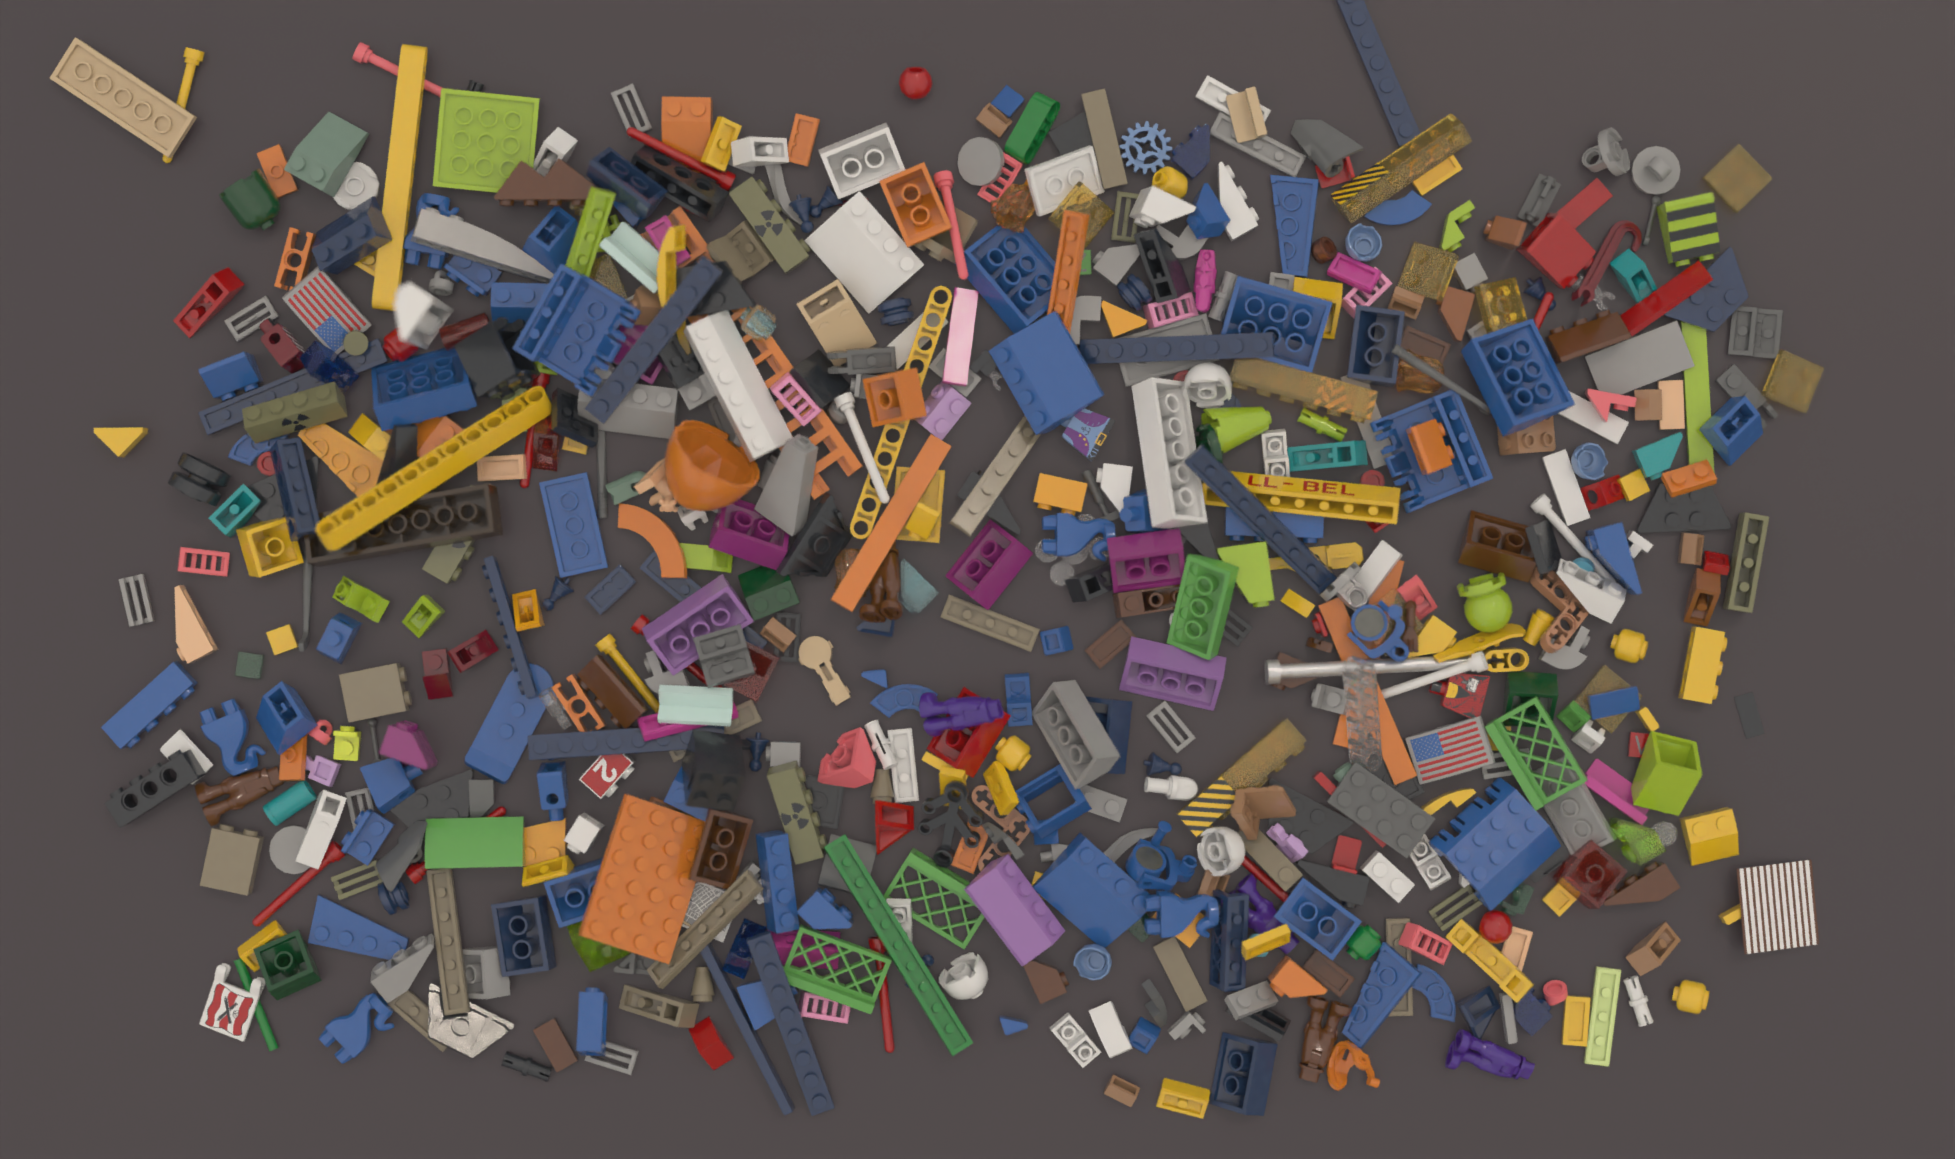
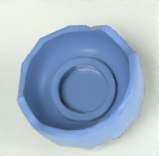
[1345,223,1382,262]
[1571,442,1608,480]
[1073,944,1112,980]

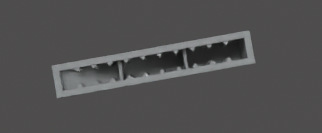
[411,208,554,284]

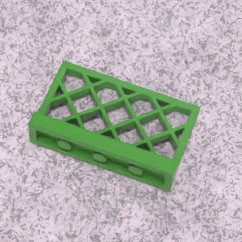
[1485,696,1588,811]
[883,847,984,949]
[783,925,892,1014]

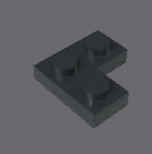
[657,334,705,390]
[552,388,598,448]

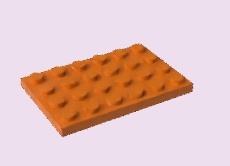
[578,794,705,964]

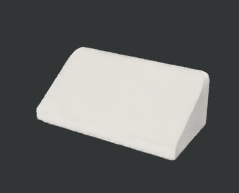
[160,729,213,784]

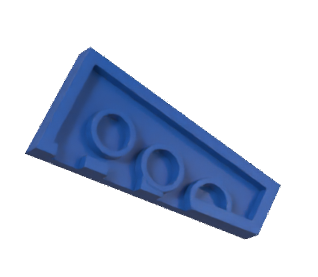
[1270,175,1319,277]
[308,894,409,960]
[1342,942,1422,1048]

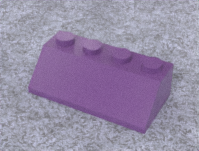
[642,574,754,676]
[1119,636,1226,711]
[964,854,1065,966]

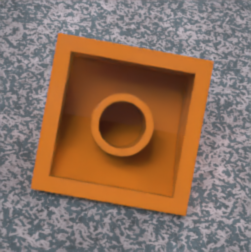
[862,368,927,427]
[1406,419,1454,475]
[1268,955,1328,998]

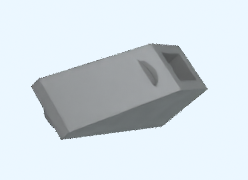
[370,933,435,1003]

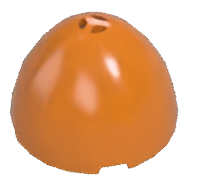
[665,420,760,511]

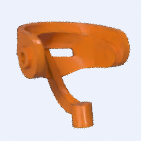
[1327,1039,1380,1091]

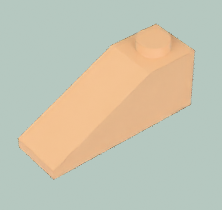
[175,585,218,664]

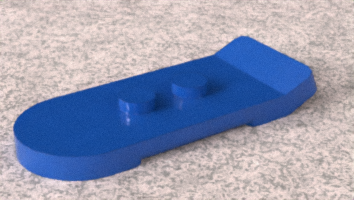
[464,664,554,784]

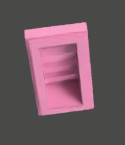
[1341,267,1392,318]
[1143,292,1199,329]
[770,372,822,426]
[798,991,851,1024]

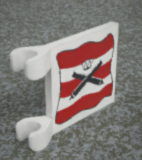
[199,963,266,1042]

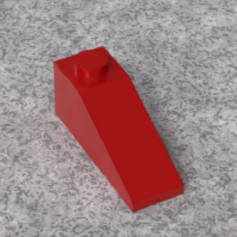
[173,267,245,339]

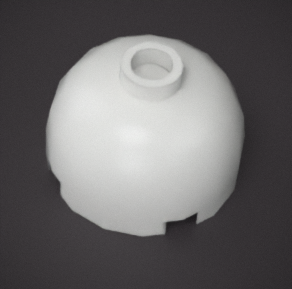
[1183,362,1232,408]
[1197,827,1245,876]
[939,952,988,1000]

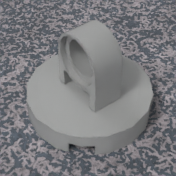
[1582,127,1630,176]
[1631,146,1681,195]
[1320,562,1368,609]

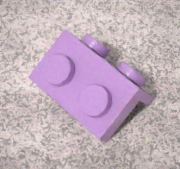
[914,381,971,440]

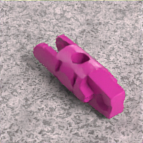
[1193,249,1217,313]

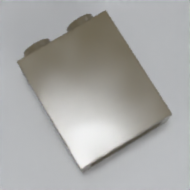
[339,663,412,723]
[200,824,264,896]

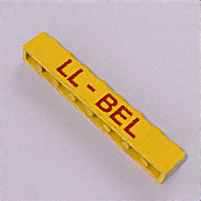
[1202,471,1400,524]

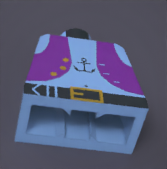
[1061,409,1115,462]

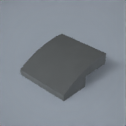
[1728,306,1784,359]
[693,624,755,688]
[818,834,877,893]

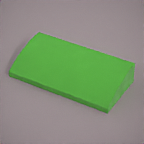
[1167,554,1239,660]
[425,816,525,869]

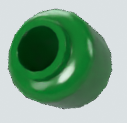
[1346,924,1381,960]

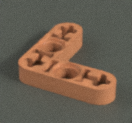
[1529,567,1589,654]
[971,785,1030,871]

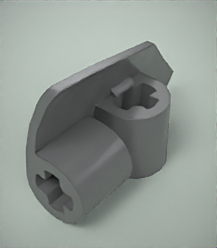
[1291,119,1364,178]
[376,821,428,892]

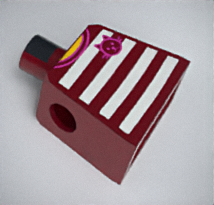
[259,318,313,374]

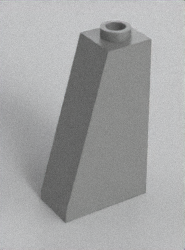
[754,434,818,536]

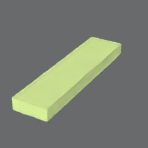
[1584,966,1621,1067]

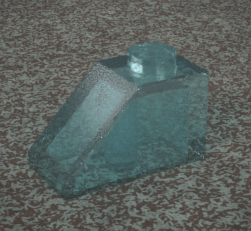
[901,559,939,614]

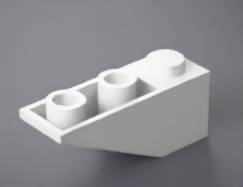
[1217,162,1259,242]
[1557,558,1627,623]
[295,790,347,869]

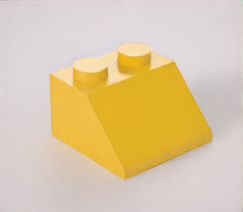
[1292,277,1343,339]
[236,517,304,578]
[1679,807,1739,866]

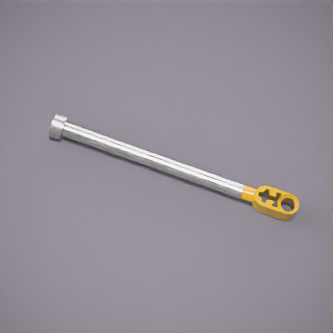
[1264,647,1529,684]

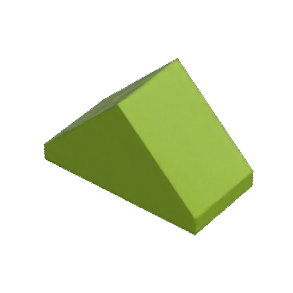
[402,595,446,638]

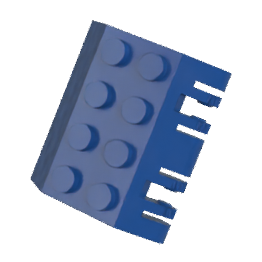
[512,264,641,396]
[1370,390,1493,514]
[1428,777,1561,911]

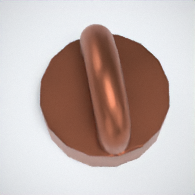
[1311,236,1337,264]

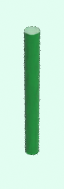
[234,958,279,1051]

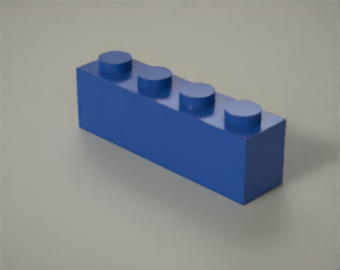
[1224,507,1324,543]
[101,661,198,749]
[755,830,799,934]

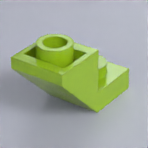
[1439,200,1475,253]
[679,543,733,573]
[332,576,390,623]

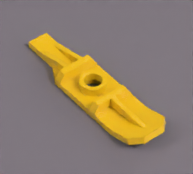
[1269,542,1364,571]
[1433,623,1526,663]

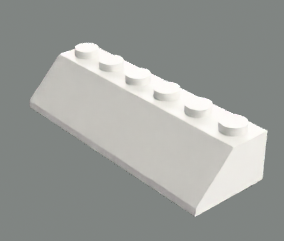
[394,282,454,350]
[683,310,792,462]
[1132,377,1207,528]

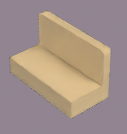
[1226,86,1267,143]

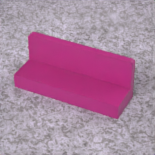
[1585,759,1649,825]
[767,929,840,970]

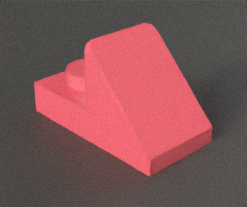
[1585,389,1637,422]
[1397,575,1438,622]

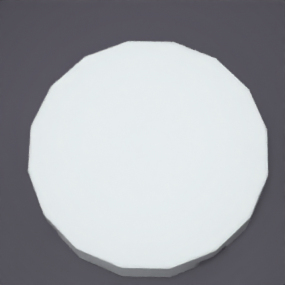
[333,162,380,210]

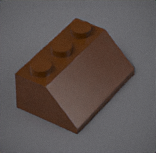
[1545,310,1631,365]
[1458,510,1536,582]
[577,655,649,729]
[688,809,753,889]

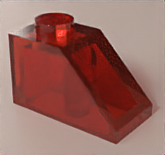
[533,415,562,471]

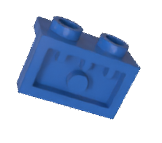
[444,255,503,297]
[341,809,395,866]

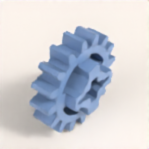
[1119,121,1172,175]

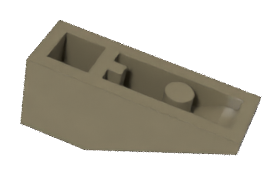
[1237,830,1303,892]
[619,985,699,1028]

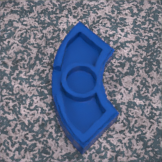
[1364,190,1432,226]
[228,434,290,466]
[870,684,938,718]
[1412,963,1456,1022]

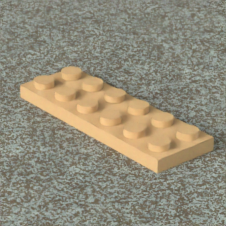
[50,37,197,158]

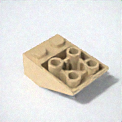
[797,279,877,366]

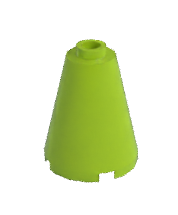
[1201,406,1272,454]

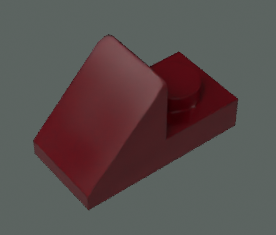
[447,630,499,673]
[422,648,453,700]

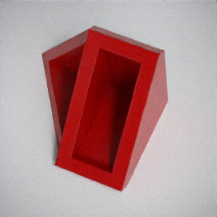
[875,800,914,855]

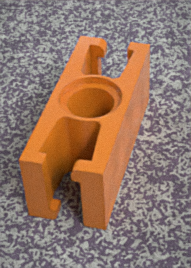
[274,227,316,290]
[551,674,607,732]

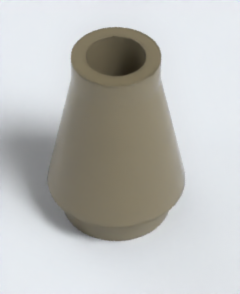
[870,769,894,805]
[691,967,715,1002]

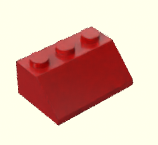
[927,687,1011,778]

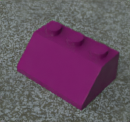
[708,499,789,570]
[945,519,1033,610]
[1107,528,1185,593]
[379,720,438,770]

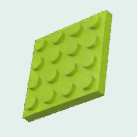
[433,88,540,193]

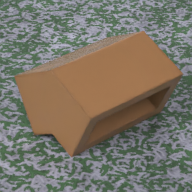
[976,103,1013,139]
[1387,286,1424,320]
[1634,389,1662,421]
[1678,533,1704,565]
[760,617,797,653]
[1197,869,1230,900]
[1103,1075,1140,1107]

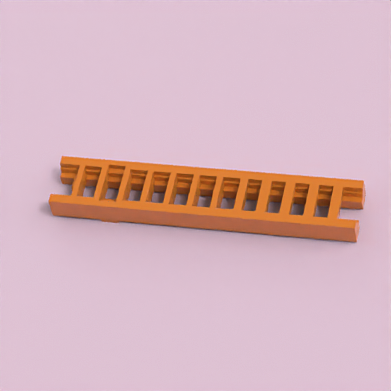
[640,206,863,500]

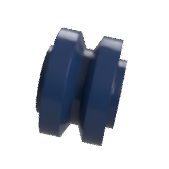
[1116,273,1153,312]
[877,297,915,326]
[378,880,410,915]

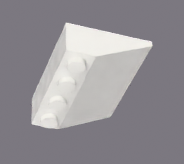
[804,191,924,314]

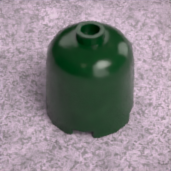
[218,168,280,231]

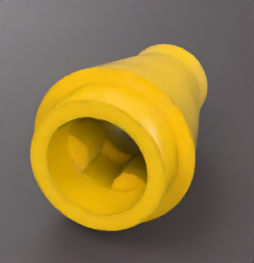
[1523,608,1555,646]

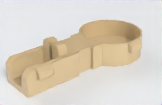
[798,636,851,706]

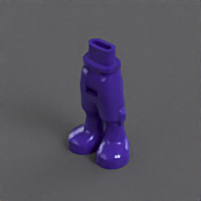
[919,692,1004,737]
[1221,873,1299,955]
[1445,1029,1535,1080]

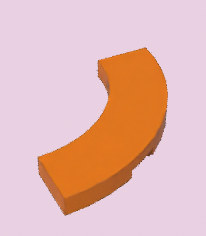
[618,504,687,579]

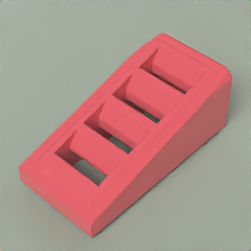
[977,152,1023,207]
[177,547,230,577]
[1399,922,1452,965]

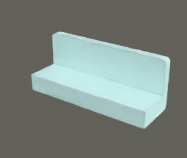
[599,222,677,293]
[658,685,733,726]

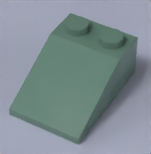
[284,112,369,197]

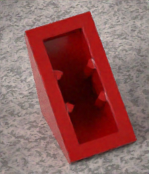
[688,1016,734,1071]

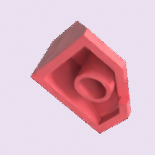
[817,727,876,788]

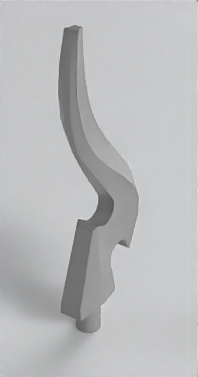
[728,154,803,225]
[1040,828,1158,863]

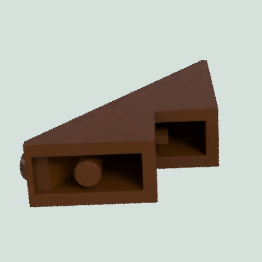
[493,158,615,207]

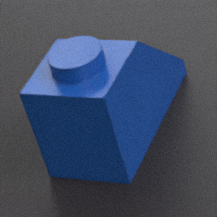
[1186,183,1231,239]

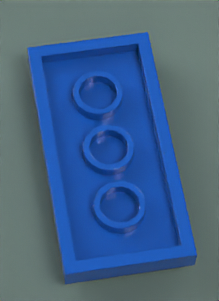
[539,472,608,578]

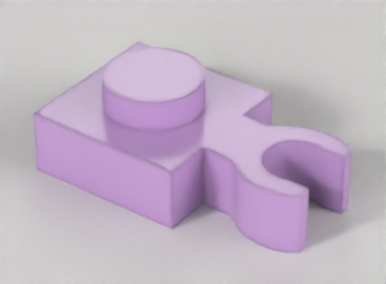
[305,754,341,787]
[1266,823,1308,863]

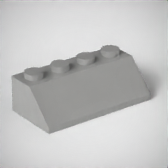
[578,379,680,439]
[1032,680,1120,789]

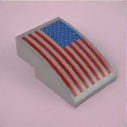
[282,266,371,357]
[1405,716,1495,785]

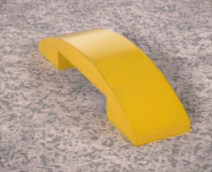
[657,225,685,323]
[1421,788,1476,815]
[1446,919,1534,1003]

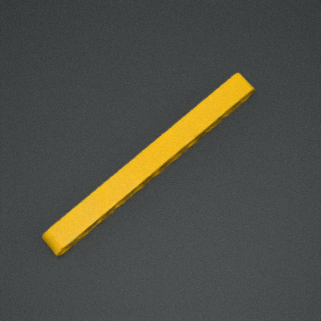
[372,44,428,311]
[850,286,952,539]
[315,386,552,551]

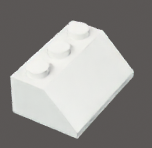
[819,123,905,199]

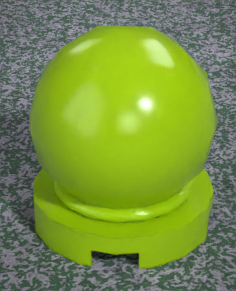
[1457,572,1513,633]

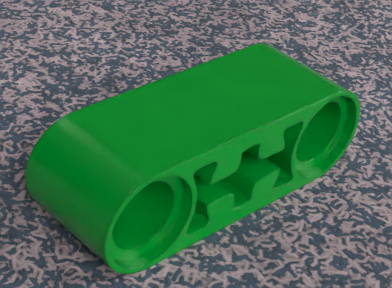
[1004,92,1060,164]

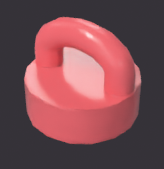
[307,720,333,745]
[1543,980,1568,1006]

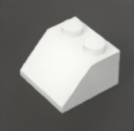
[1129,186,1196,228]

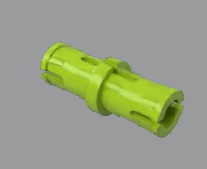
[1297,407,1348,442]

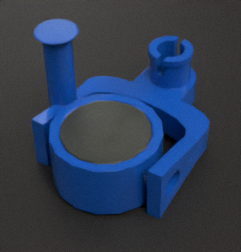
[1347,600,1409,662]
[1125,821,1197,891]

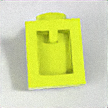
[333,726,361,761]

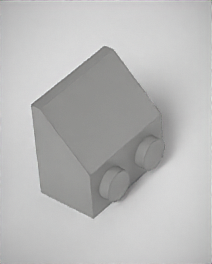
[462,946,510,999]

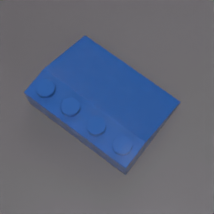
[954,213,1055,334]
[1220,276,1332,373]
[989,311,1104,435]
[1461,319,1575,437]
[371,346,477,431]
[1032,833,1151,948]

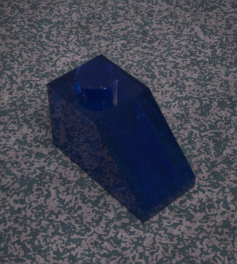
[299,341,359,394]

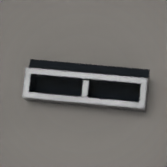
[1226,991,1291,1042]

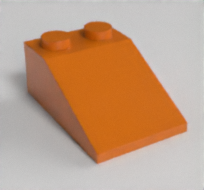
[661,96,713,174]
[879,162,953,248]
[386,415,465,458]

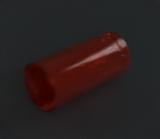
[439,312,490,351]

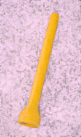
[163,47,205,163]
[595,633,659,713]

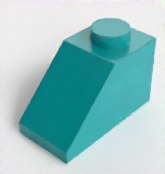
[1610,249,1657,304]
[1632,432,1683,480]
[209,484,261,538]

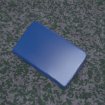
[1587,686,1640,720]

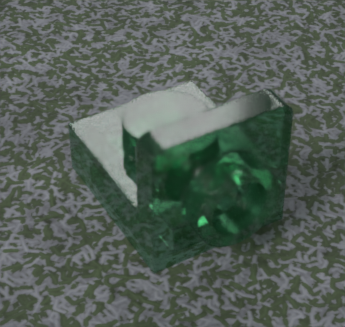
[1499,883,1535,917]

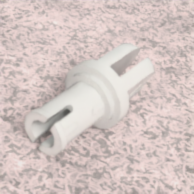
[1144,775,1198,801]

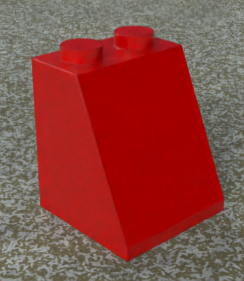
[1516,213,1596,289]

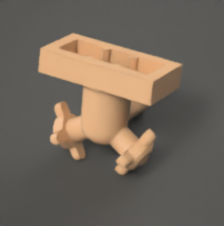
[634,458,678,512]

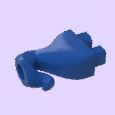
[403,193,460,270]
[1041,513,1115,562]
[200,699,266,776]
[1144,891,1219,938]
[318,993,395,1064]

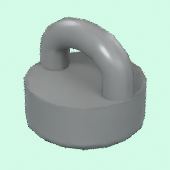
[429,270,454,296]
[826,400,847,424]

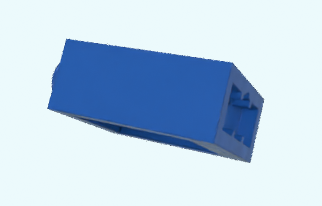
[1015,764,1092,839]
[576,988,608,1056]

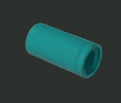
[263,780,317,826]

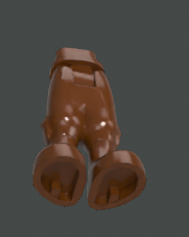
[859,541,903,623]
[194,766,284,827]
[1299,995,1352,1083]

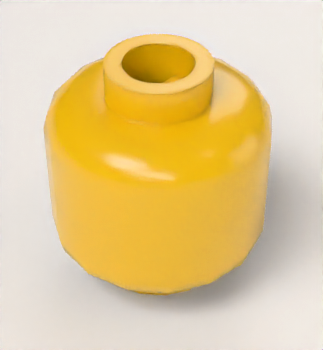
[1152,166,1188,199]
[1610,629,1649,664]
[995,735,1032,772]
[1672,980,1710,1014]

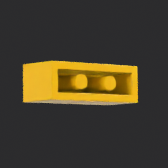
[1678,626,1727,704]

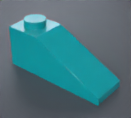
[1287,440,1368,472]

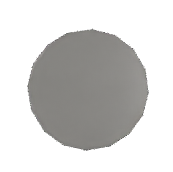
[957,137,1005,186]
[269,825,310,874]

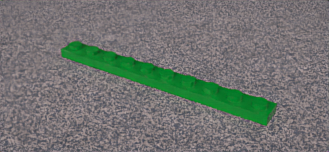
[823,834,973,1056]

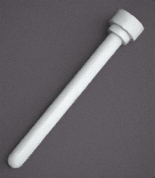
[834,392,890,503]
[1530,493,1616,582]
[1381,651,1488,699]

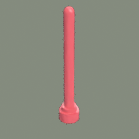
[352,42,442,98]
[933,170,968,280]

